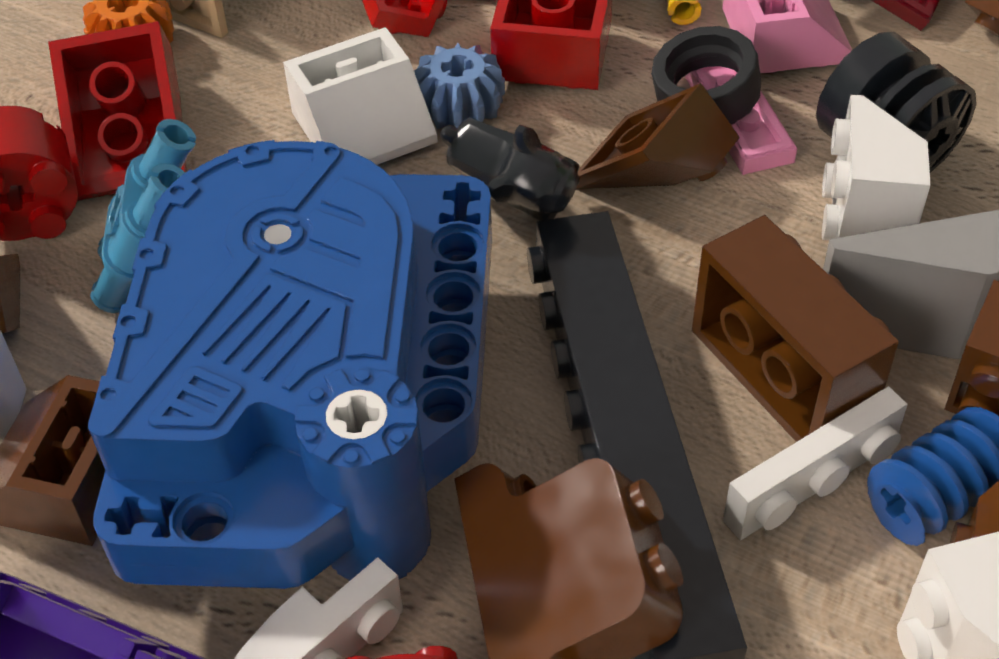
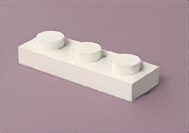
[723,386,908,541]

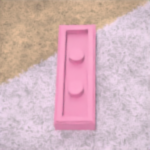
[684,66,797,175]

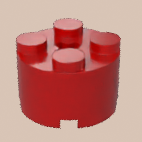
[0,106,78,241]

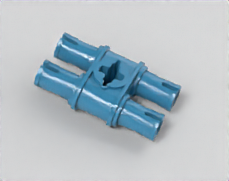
[90,119,196,313]

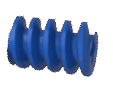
[867,407,999,546]

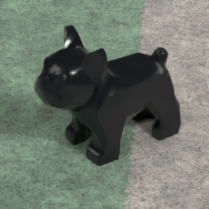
[440,117,580,221]

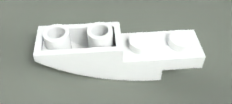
[234,557,403,659]

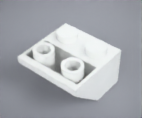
[283,27,438,165]
[822,95,931,240]

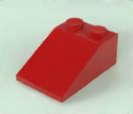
[48,21,187,201]

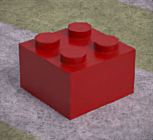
[490,0,612,90]

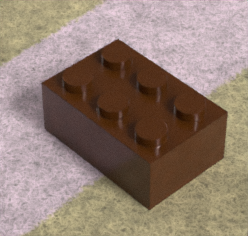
[692,215,899,442]

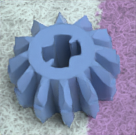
[414,42,505,129]

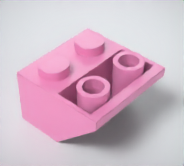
[722,0,852,73]

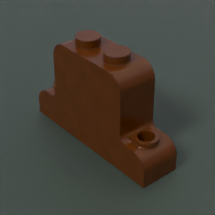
[454,458,683,659]

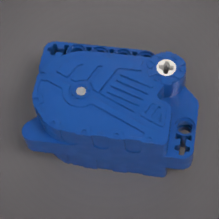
[88,140,492,589]

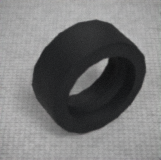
[651,26,761,125]

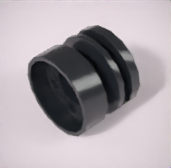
[816,32,977,173]

